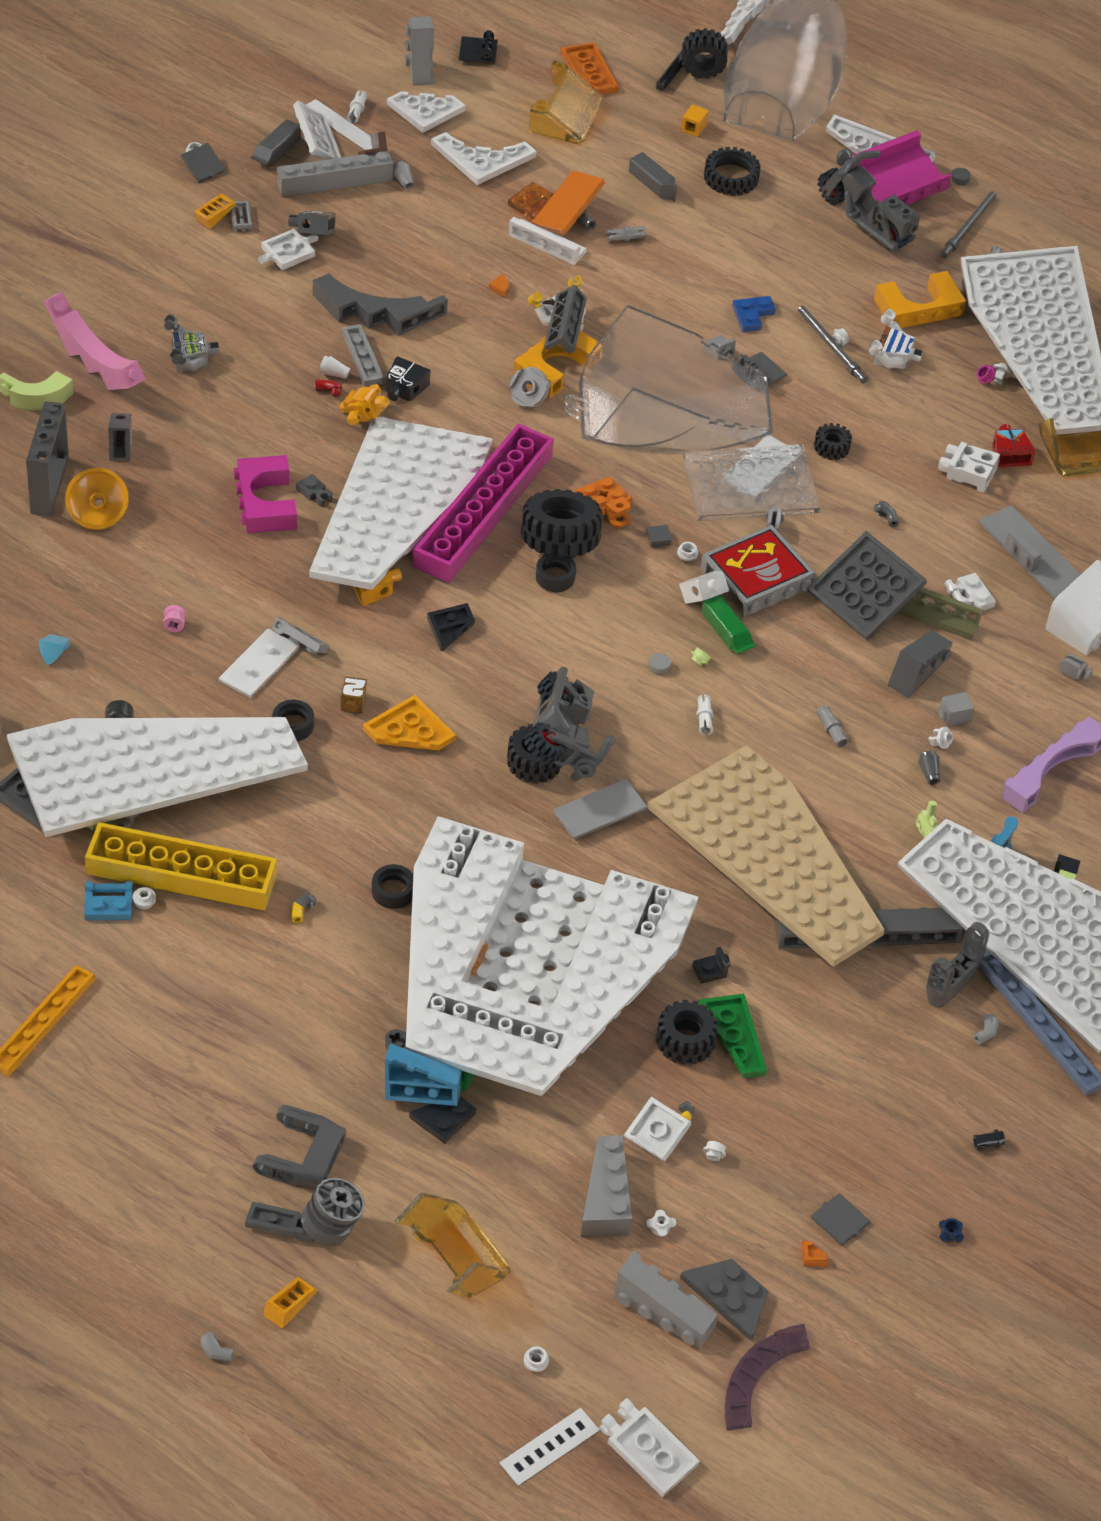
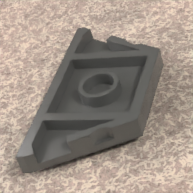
[680,1259,768,1340]

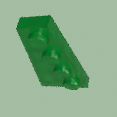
[698,993,767,1079]

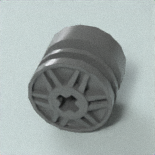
[301,1178,365,1245]

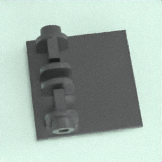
[731,352,787,391]

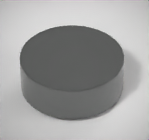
[951,168,971,185]

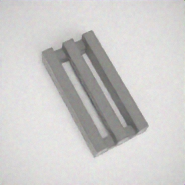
[230,201,253,232]

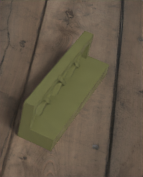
[897,587,983,641]

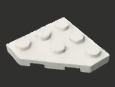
[387,91,466,133]

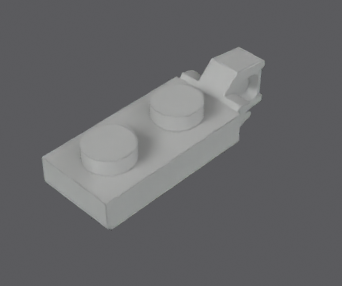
[272,617,330,655]

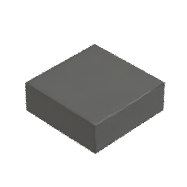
[646,525,672,547]

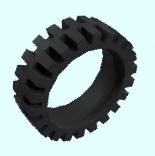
[704,147,761,196]

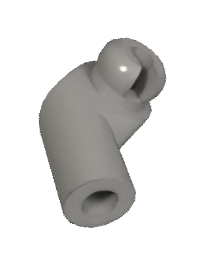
[973,1014,999,1045]

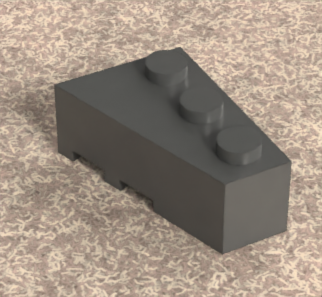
[887,630,953,698]

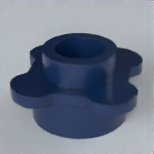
[938,1218,964,1243]

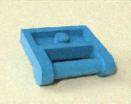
[991,816,1018,849]
[84,881,133,920]

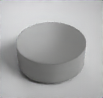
[649,653,671,674]

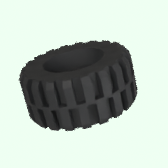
[521,489,603,558]

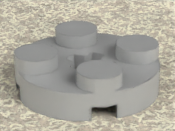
[510,367,551,408]

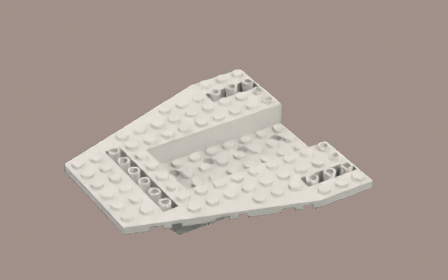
[405,816,699,1096]

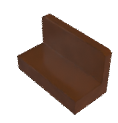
[358,132,388,155]

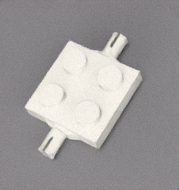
[258,229,318,270]

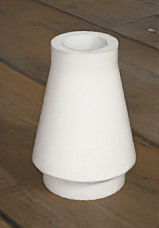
[319,356,351,379]

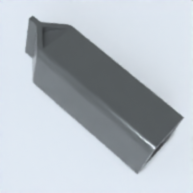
[251,119,301,165]
[629,152,677,202]

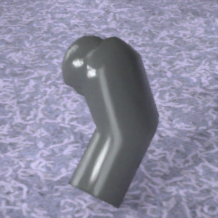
[874,501,899,527]

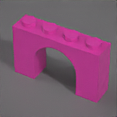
[234,455,297,533]

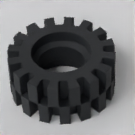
[814,423,852,460]

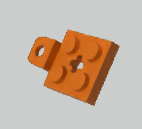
[575,476,632,528]

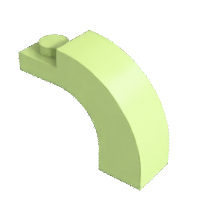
[0,371,73,410]

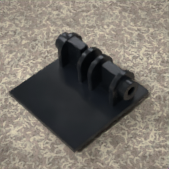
[459,30,498,64]

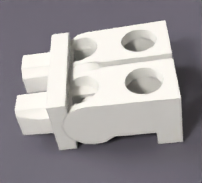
[938,441,1000,493]

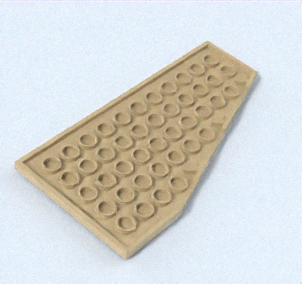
[647,745,884,967]

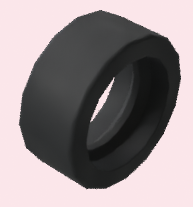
[536,554,576,592]
[272,699,314,741]
[371,864,414,909]

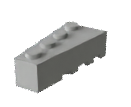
[580,1135,632,1237]
[614,1250,718,1348]

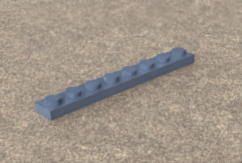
[979,951,1101,1096]

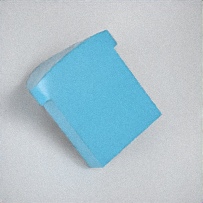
[39,634,71,665]

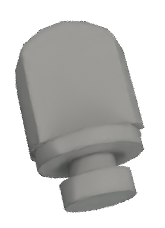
[766,506,784,532]
[1059,653,1093,681]

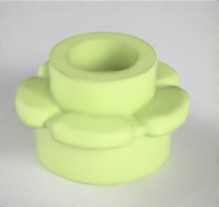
[691,647,711,666]

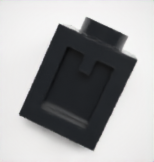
[692,947,731,984]

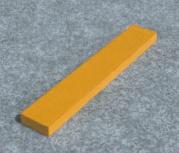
[0,964,96,1077]

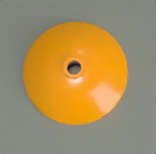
[65,468,129,530]

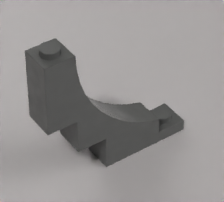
[313,273,448,336]

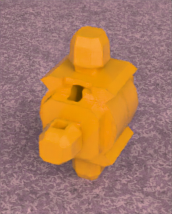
[339,384,389,425]

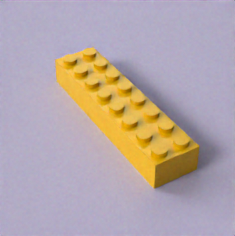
[85,822,277,911]

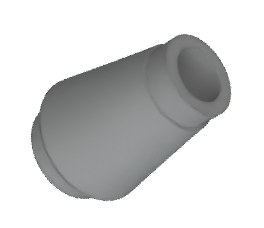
[393,161,415,190]

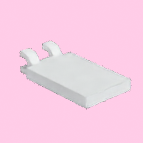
[599,1398,700,1498]

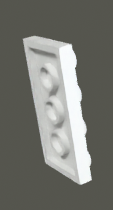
[293,100,342,160]

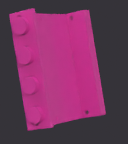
[852,130,951,205]

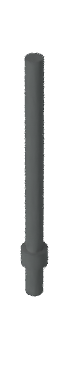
[940,191,996,258]
[798,306,868,384]

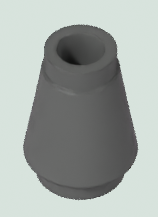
[918,750,941,785]

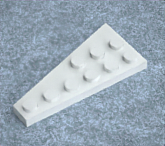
[826,114,936,162]

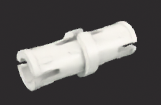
[347,90,367,123]
[696,695,714,736]

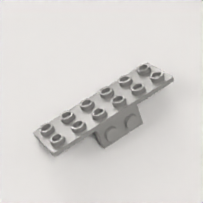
[979,506,1081,599]

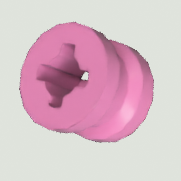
[163,605,186,632]

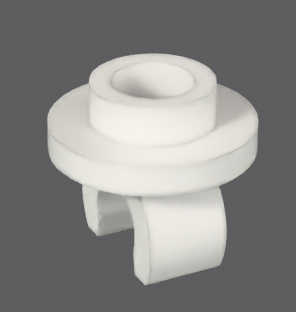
[993,363,1012,385]
[928,727,953,749]

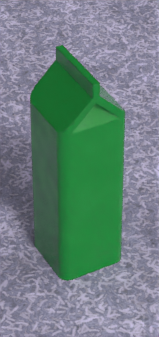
[702,595,756,654]

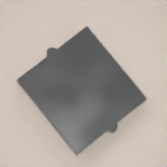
[181,143,225,183]
[811,1193,870,1246]

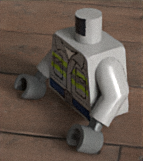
[164,314,219,372]

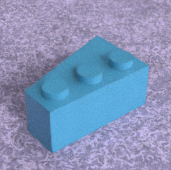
[385,1043,462,1106]

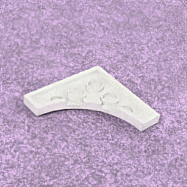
[721,0,775,45]
[431,132,537,185]

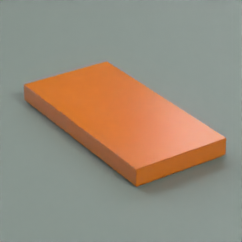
[560,42,619,98]
[532,170,605,236]

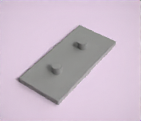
[553,779,647,840]

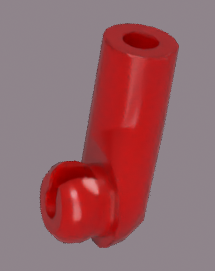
[315,380,343,396]

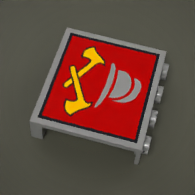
[701,525,815,617]

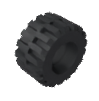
[682,28,728,79]
[507,724,562,783]
[656,1000,718,1065]

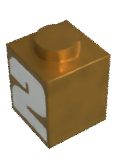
[341,676,367,713]

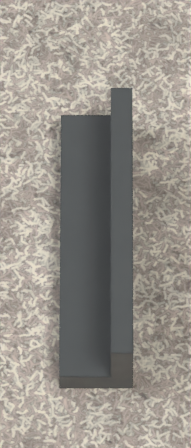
[544,285,587,354]

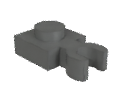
[296,474,332,507]

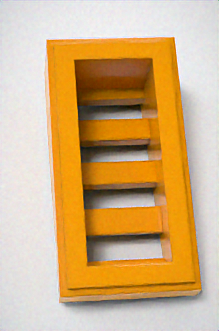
[194,193,236,229]
[264,1277,317,1328]

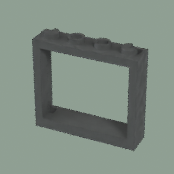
[26,401,69,516]

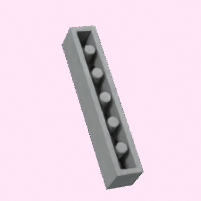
[277,151,393,197]

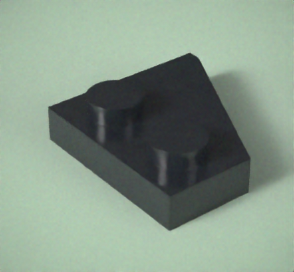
[427,603,475,651]
[409,1097,476,1144]

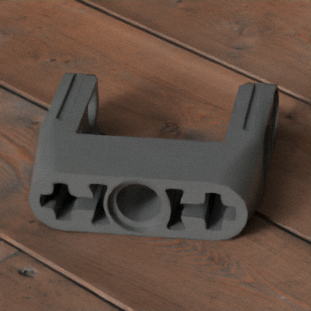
[926,922,990,1007]
[252,1105,346,1188]

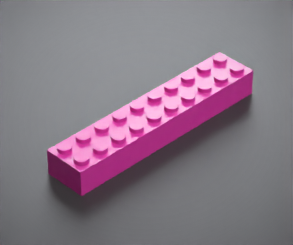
[413,423,554,583]

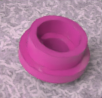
[977,365,996,384]

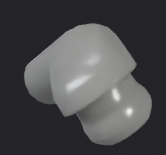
[200,1332,234,1362]

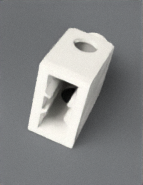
[679,571,729,604]

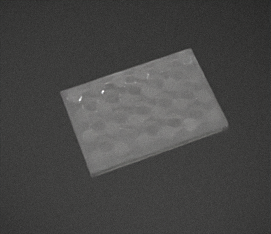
[683,444,820,521]

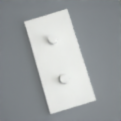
[219,628,299,698]

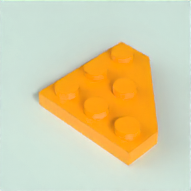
[363,695,456,751]

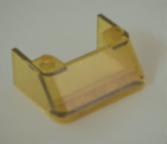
[395,1192,511,1298]

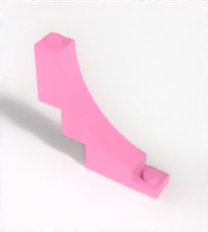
[43,292,146,390]

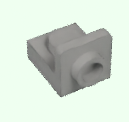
[705,334,736,361]

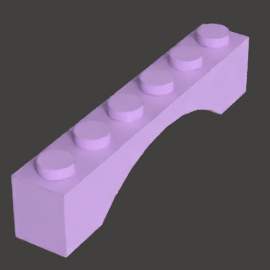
[1002,716,1101,813]

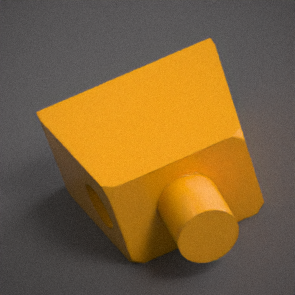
[353,568,402,606]

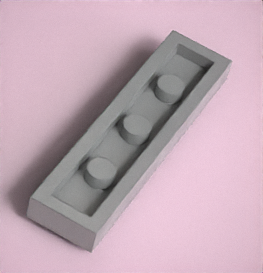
[342,324,384,387]

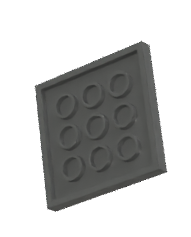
[807,531,927,641]

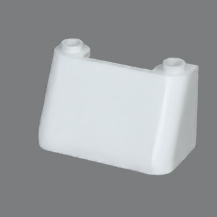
[1045,560,1101,656]

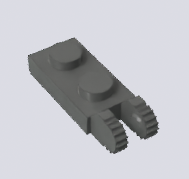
[245,1202,313,1242]

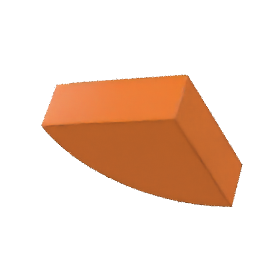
[489,274,509,297]
[801,1240,829,1266]

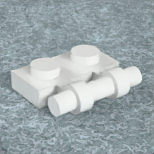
[944,573,996,614]

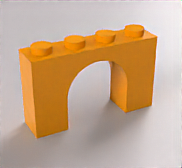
[874,271,966,328]
[513,331,603,399]

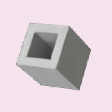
[938,692,974,727]

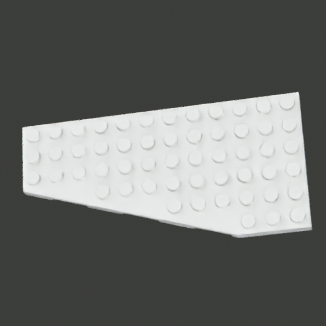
[961,246,1101,435]
[309,417,493,590]
[7,717,308,837]
[897,819,1101,1054]

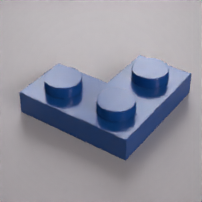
[732,296,776,332]

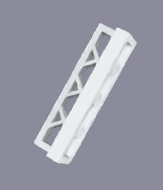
[509,217,587,265]

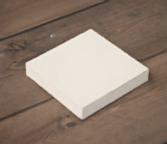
[624,1097,692,1163]

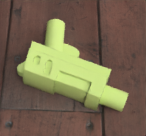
[916,801,937,838]

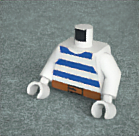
[869,309,923,369]

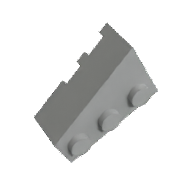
[405,16,435,85]

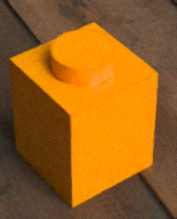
[681,104,709,137]

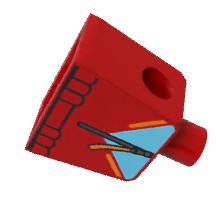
[992,424,1035,468]

